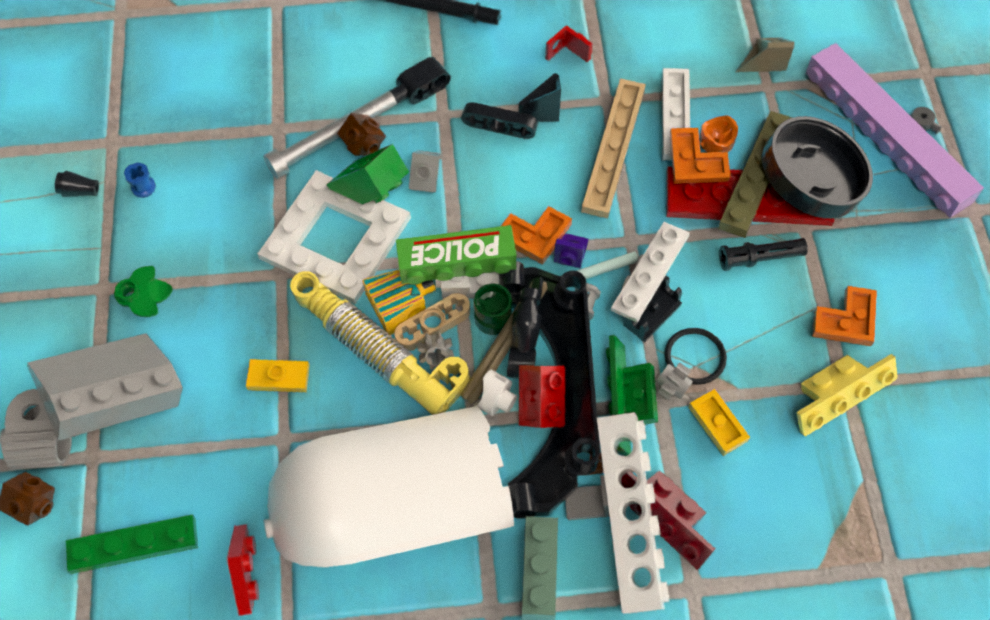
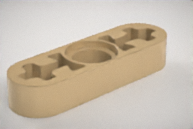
[395,293,470,351]

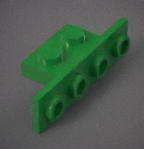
[606,335,658,456]

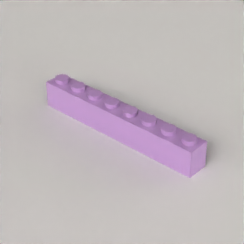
[806,43,984,218]

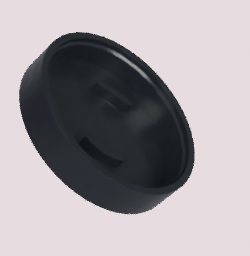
[762,116,873,218]

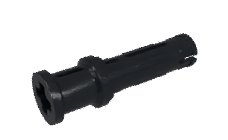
[719,238,808,271]

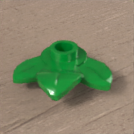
[114,266,173,317]

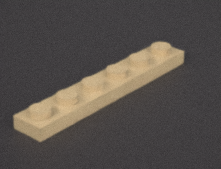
[581,78,646,218]

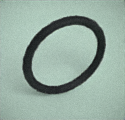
[665,328,727,385]

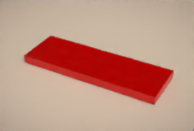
[666,166,834,226]

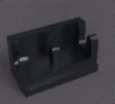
[623,275,682,342]

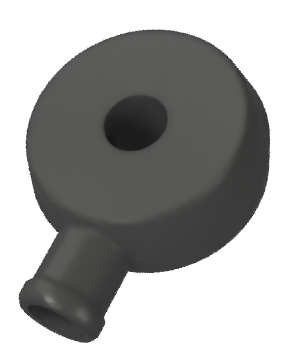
[910,107,942,134]

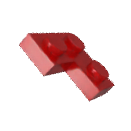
[227,524,259,616]

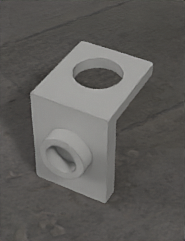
[409,150,443,192]
[566,475,610,520]

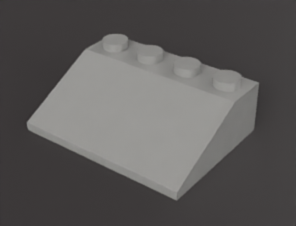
[27,333,183,441]

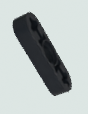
[461,102,538,139]

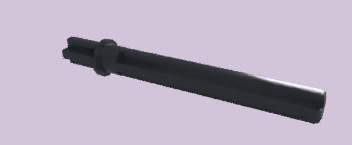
[382,0,501,25]

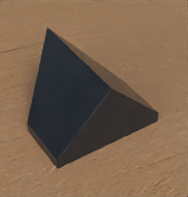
[518,73,561,122]

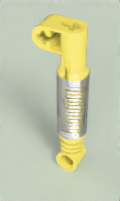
[290,271,470,415]

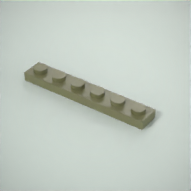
[718,111,793,238]

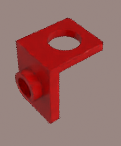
[545,25,593,63]

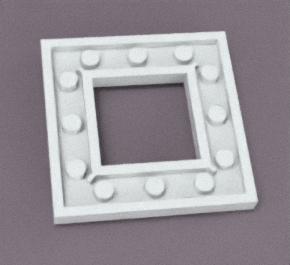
[258,170,411,304]

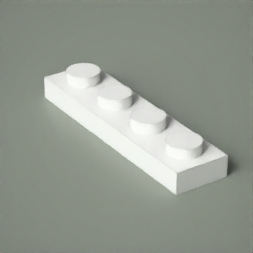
[662,68,690,160]

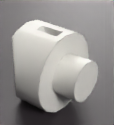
[472,369,517,416]

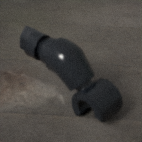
[507,277,544,379]

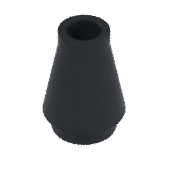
[55,170,99,197]

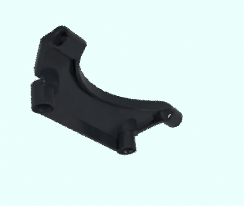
[499,261,600,519]

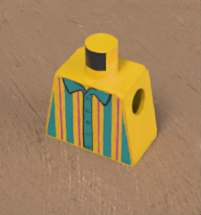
[362,270,436,335]

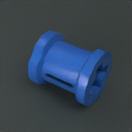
[124,162,156,198]

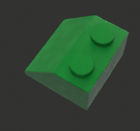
[326,144,409,205]

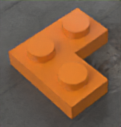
[669,128,730,183]
[501,206,572,265]
[812,286,877,346]

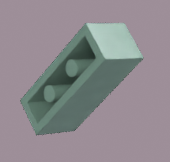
[522,517,558,620]

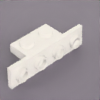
[611,222,690,322]

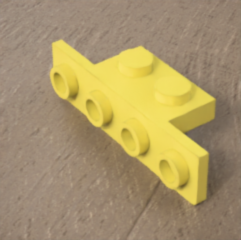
[797,354,897,436]

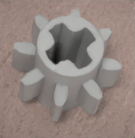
[417,331,454,370]
[655,362,693,400]

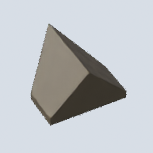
[736,37,794,72]

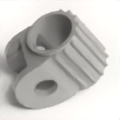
[0,389,72,470]

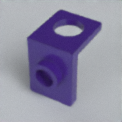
[554,233,589,269]

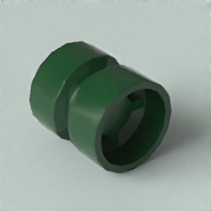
[474,283,512,335]

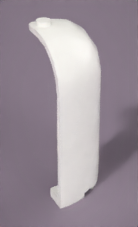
[264,406,514,567]

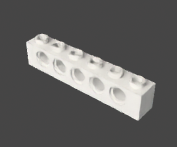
[597,412,669,614]

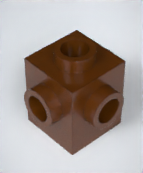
[337,113,386,156]
[0,471,55,526]

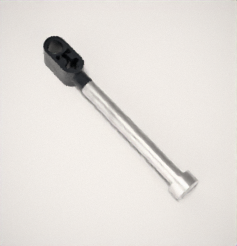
[263,57,451,179]

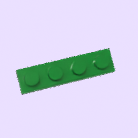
[66,514,198,574]

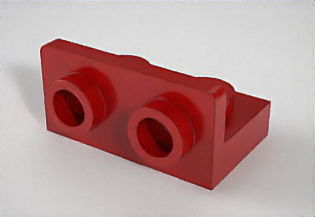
[519,365,565,428]

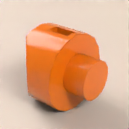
[699,115,738,152]

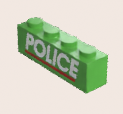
[396,225,517,285]

